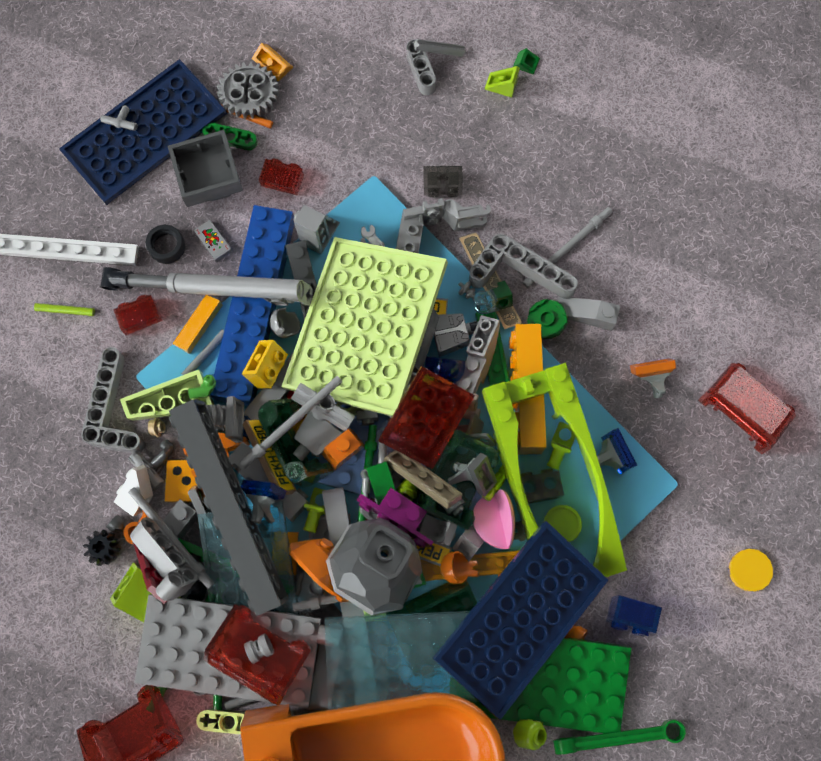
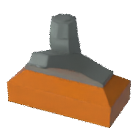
[630,358,676,398]

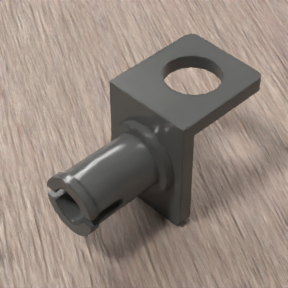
[453,413,497,447]

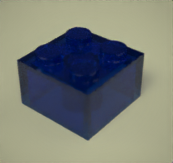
[606,595,662,637]

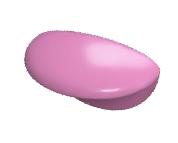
[472,489,515,549]

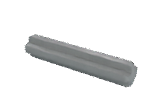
[414,39,466,57]

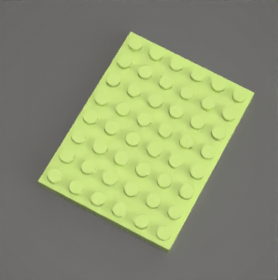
[281,237,448,418]

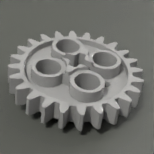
[217,62,279,119]

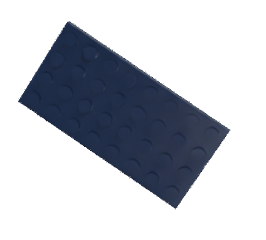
[59,59,227,205]
[432,521,608,720]

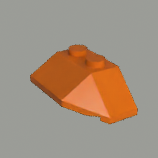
[287,538,348,603]

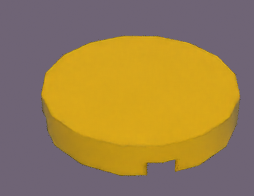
[729,549,773,592]

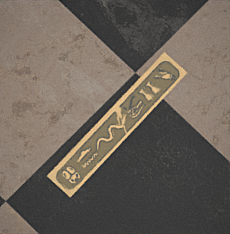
[459,233,522,330]

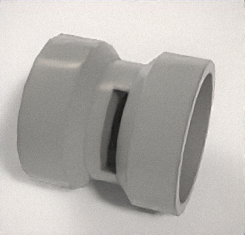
[244,634,274,664]

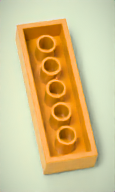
[509,324,547,455]

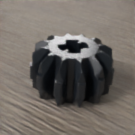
[83,530,120,566]

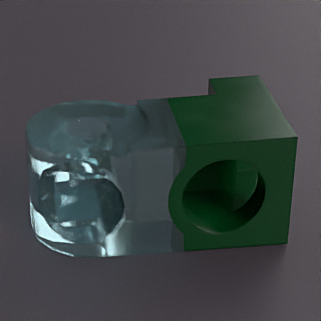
[474,280,513,314]

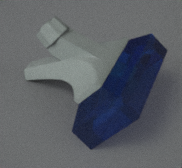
[597,428,637,474]
[240,480,287,524]

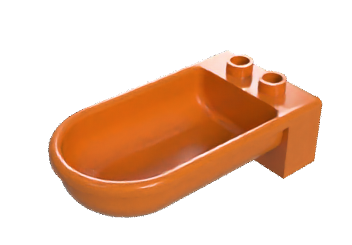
[240,692,505,761]

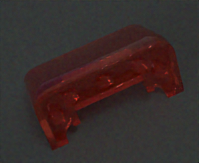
[698,363,796,455]
[204,604,311,705]
[76,685,184,761]

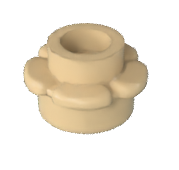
[148,418,166,438]

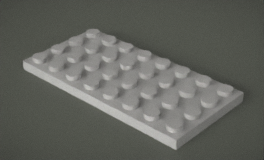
[135,594,322,708]

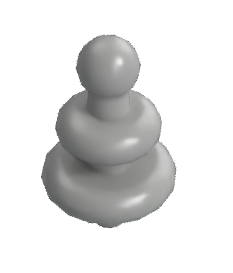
[458,281,480,303]

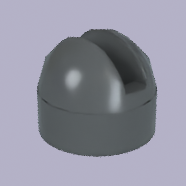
[106,515,125,533]

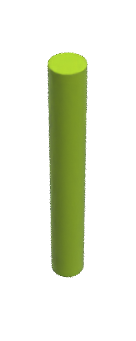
[34,303,95,316]

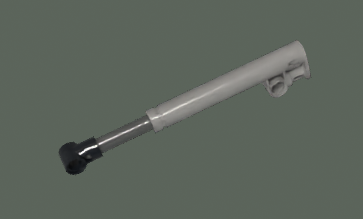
[100,267,313,306]

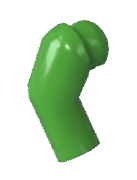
[188,375,216,399]

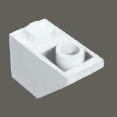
[114,464,153,517]

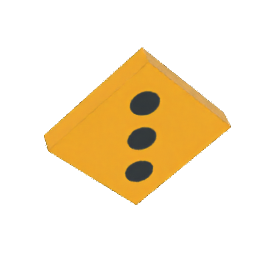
[165,460,205,502]

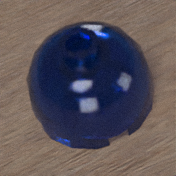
[425,356,466,385]

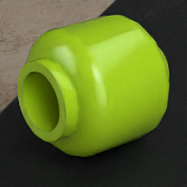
[513,719,547,751]

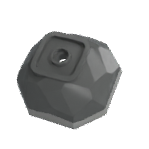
[326,518,422,615]

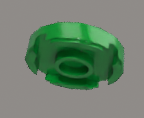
[527,299,568,339]

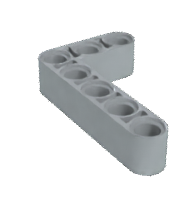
[469,234,578,299]
[81,347,145,453]

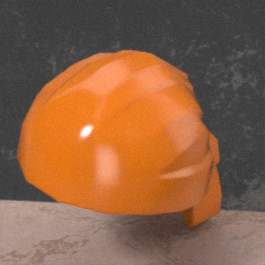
[440,551,480,584]

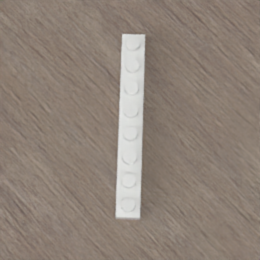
[0,234,139,266]

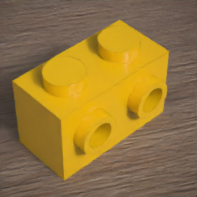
[242,340,288,388]

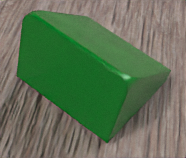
[513,48,540,74]

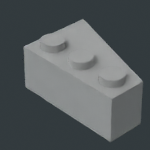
[293,205,340,254]

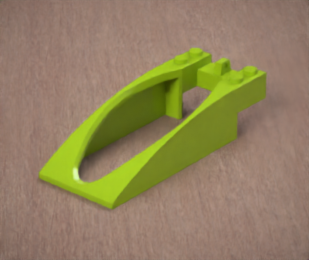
[482,363,627,577]

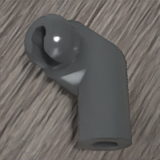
[150,440,174,470]

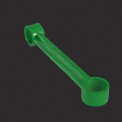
[553,719,686,755]

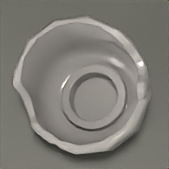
[269,308,300,338]

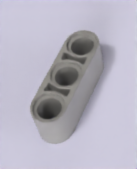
[406,39,436,95]

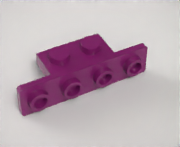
[357,488,433,548]

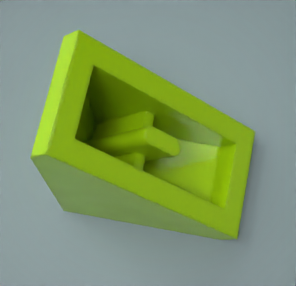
[484,66,520,98]

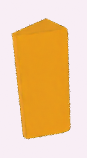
[173,295,223,354]

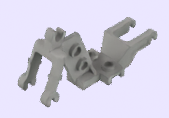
[361,198,491,253]

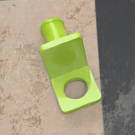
[547,422,576,470]
[303,487,326,534]

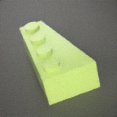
[120,369,215,421]

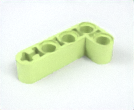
[196,709,245,734]

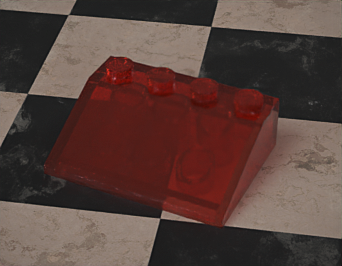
[378,366,475,469]

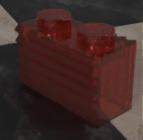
[258,158,304,195]
[114,295,163,335]

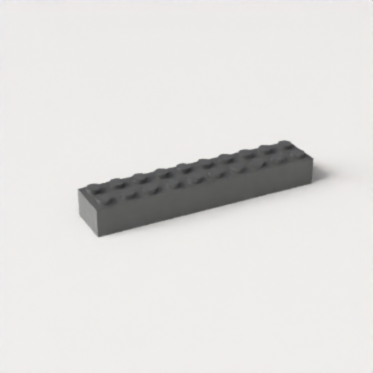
[169,400,289,616]

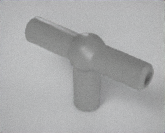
[100,105,138,131]

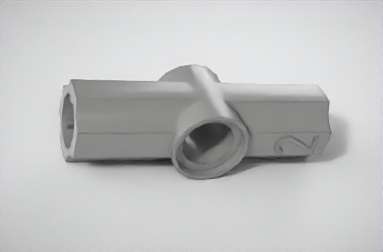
[291,383,355,431]

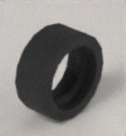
[145,224,186,264]

